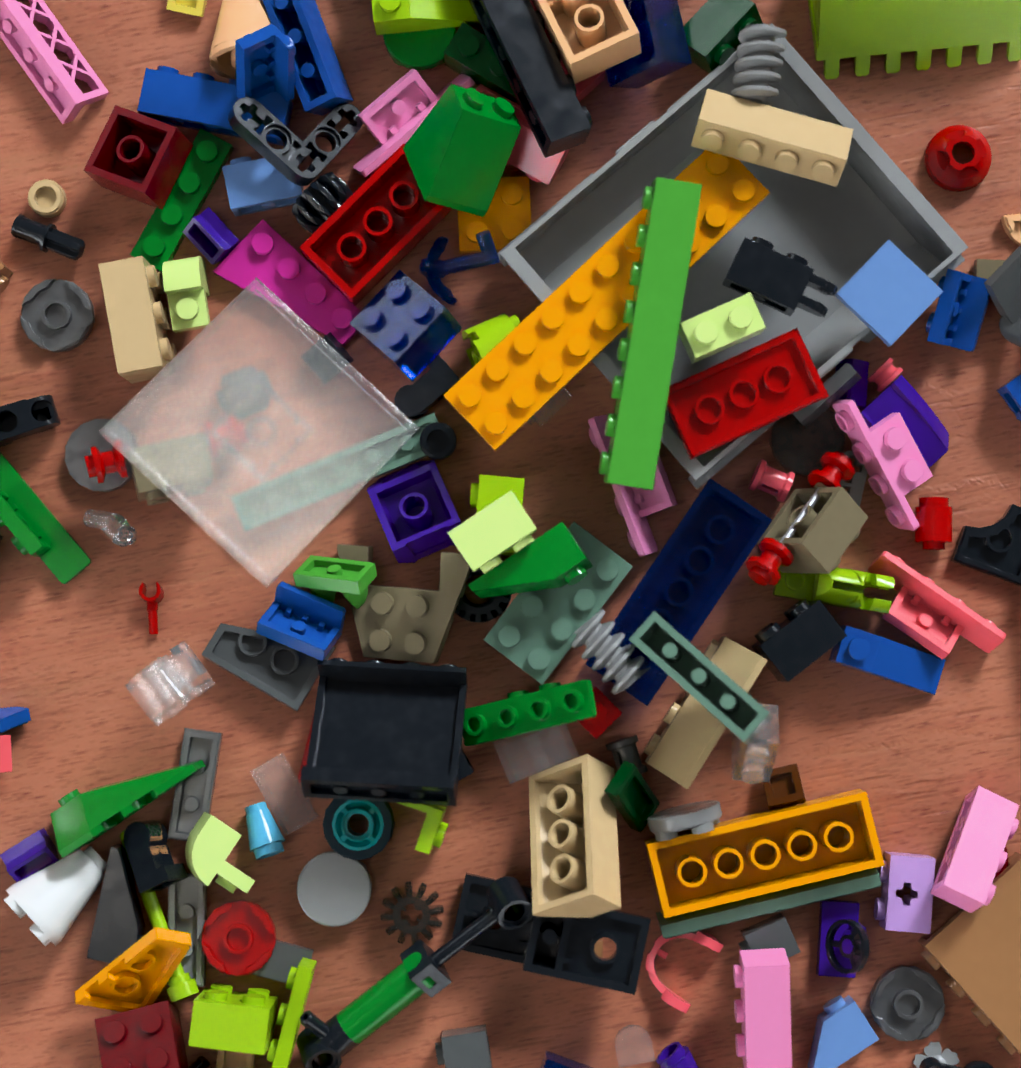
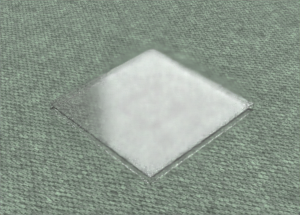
[100,277,419,588]

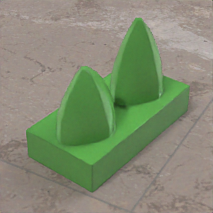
[293,555,377,609]

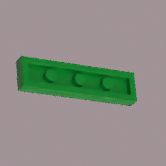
[130,128,234,273]

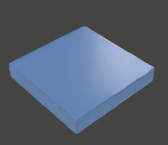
[835,239,943,347]

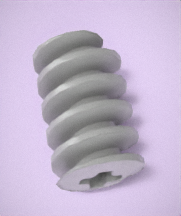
[730,24,787,107]
[572,609,650,695]

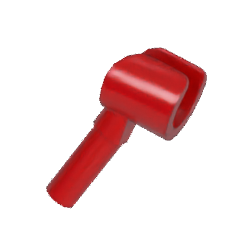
[139,582,164,634]

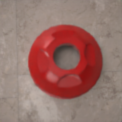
[924,125,992,192]

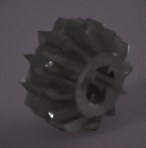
[381,881,444,944]

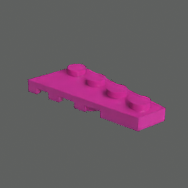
[212,219,369,346]

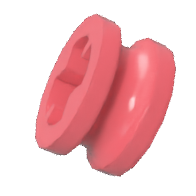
[868,357,903,393]

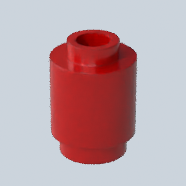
[915,497,952,550]

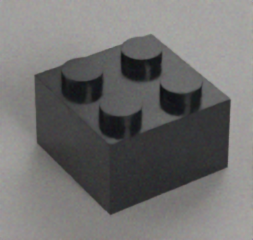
[751,599,847,682]

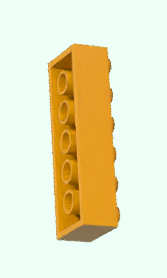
[644,789,884,918]

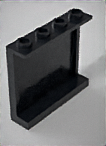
[300,658,468,806]

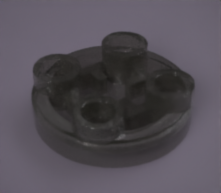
[769,408,845,477]

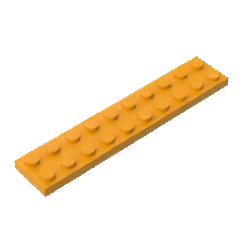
[443,150,770,451]

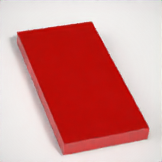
[666,328,829,460]

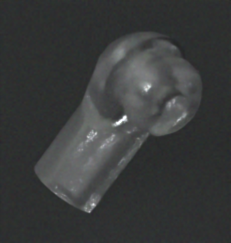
[83,509,137,547]

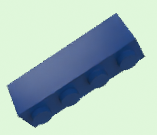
[262,0,354,116]
[137,66,294,146]

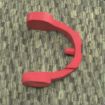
[645,930,724,1013]

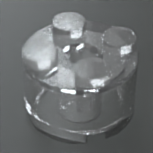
[125,641,215,726]

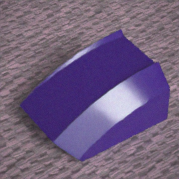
[860,375,949,468]
[367,460,461,563]

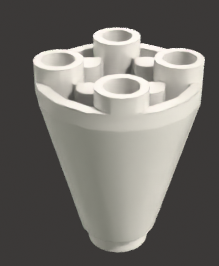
[4,846,107,946]

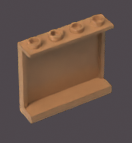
[918,852,1021,1056]

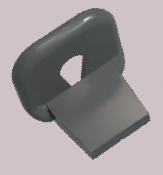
[984,246,1021,347]

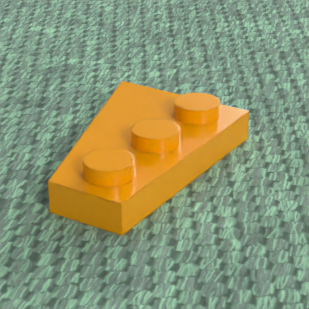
[75,927,192,1012]

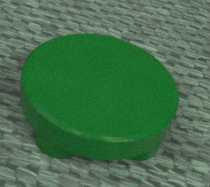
[383,27,456,70]

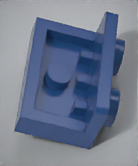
[235,23,296,102]
[926,269,990,352]
[256,582,346,661]

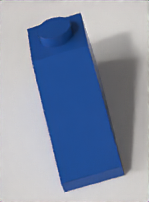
[829,625,946,695]

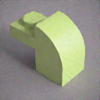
[162,256,211,333]
[185,812,255,894]

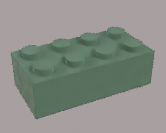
[483,522,633,685]

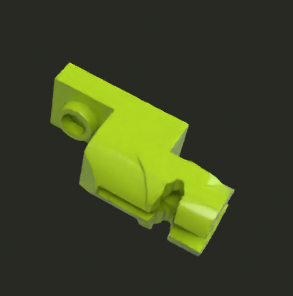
[773,567,895,613]

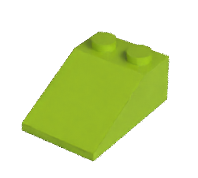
[371,0,480,35]

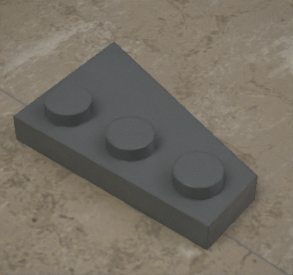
[201,623,335,712]

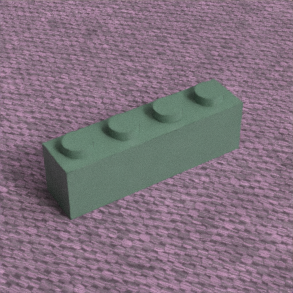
[629,611,773,746]

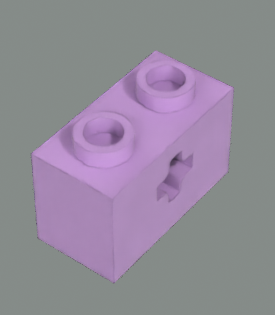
[874,851,936,934]

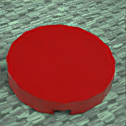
[201,900,277,976]

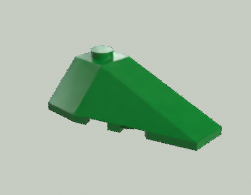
[51,760,206,858]

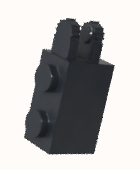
[722,237,838,317]

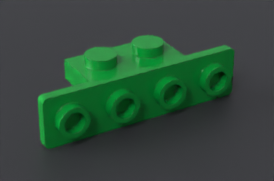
[0,452,91,584]
[463,679,597,746]

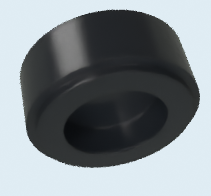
[420,422,457,460]

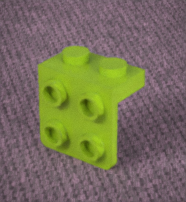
[395,802,449,854]

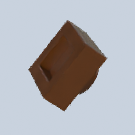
[760,763,806,810]

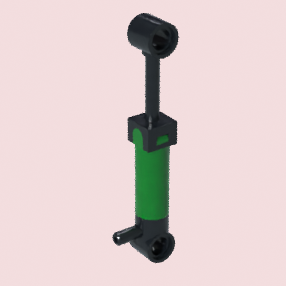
[296,877,533,1068]

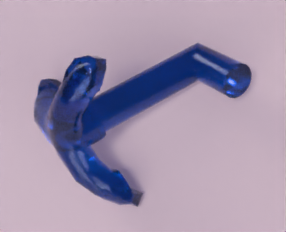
[418,230,500,305]

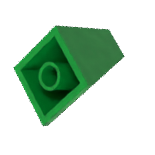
[403,84,521,217]

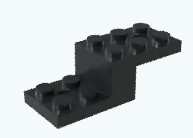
[452,873,651,995]

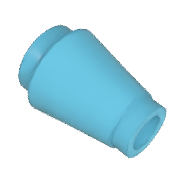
[245,802,285,860]

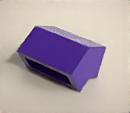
[182,207,240,265]
[835,359,869,410]
[0,828,59,882]

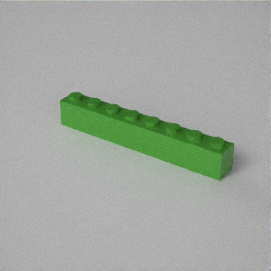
[599,177,702,490]

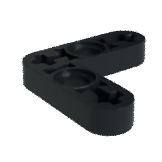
[228,97,363,186]

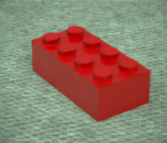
[299,144,453,306]

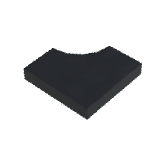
[951,504,1021,586]

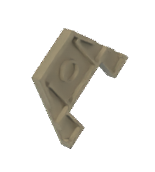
[337,544,471,663]

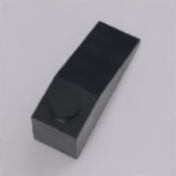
[87,844,145,963]

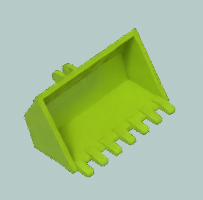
[808,0,1021,79]

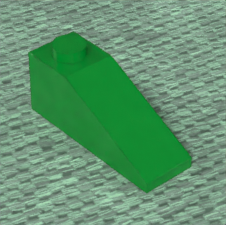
[468,522,593,598]

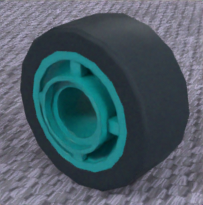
[323,799,395,860]

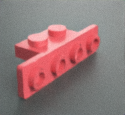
[868,551,1007,660]

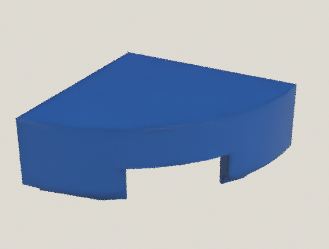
[0,707,31,733]

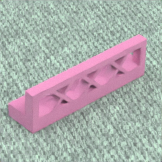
[0,0,109,124]

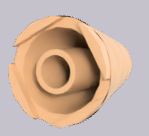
[209,0,271,79]

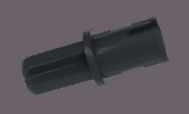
[11,215,85,260]

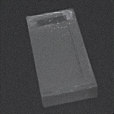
[250,753,319,836]

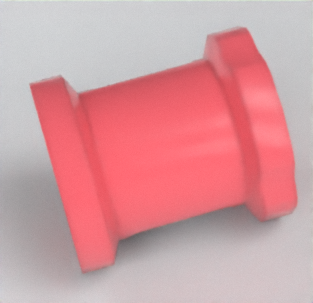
[748,459,795,503]

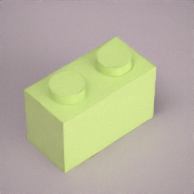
[678,292,766,364]
[448,490,537,574]

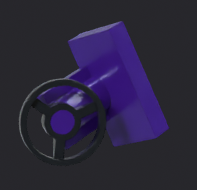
[816,900,869,978]

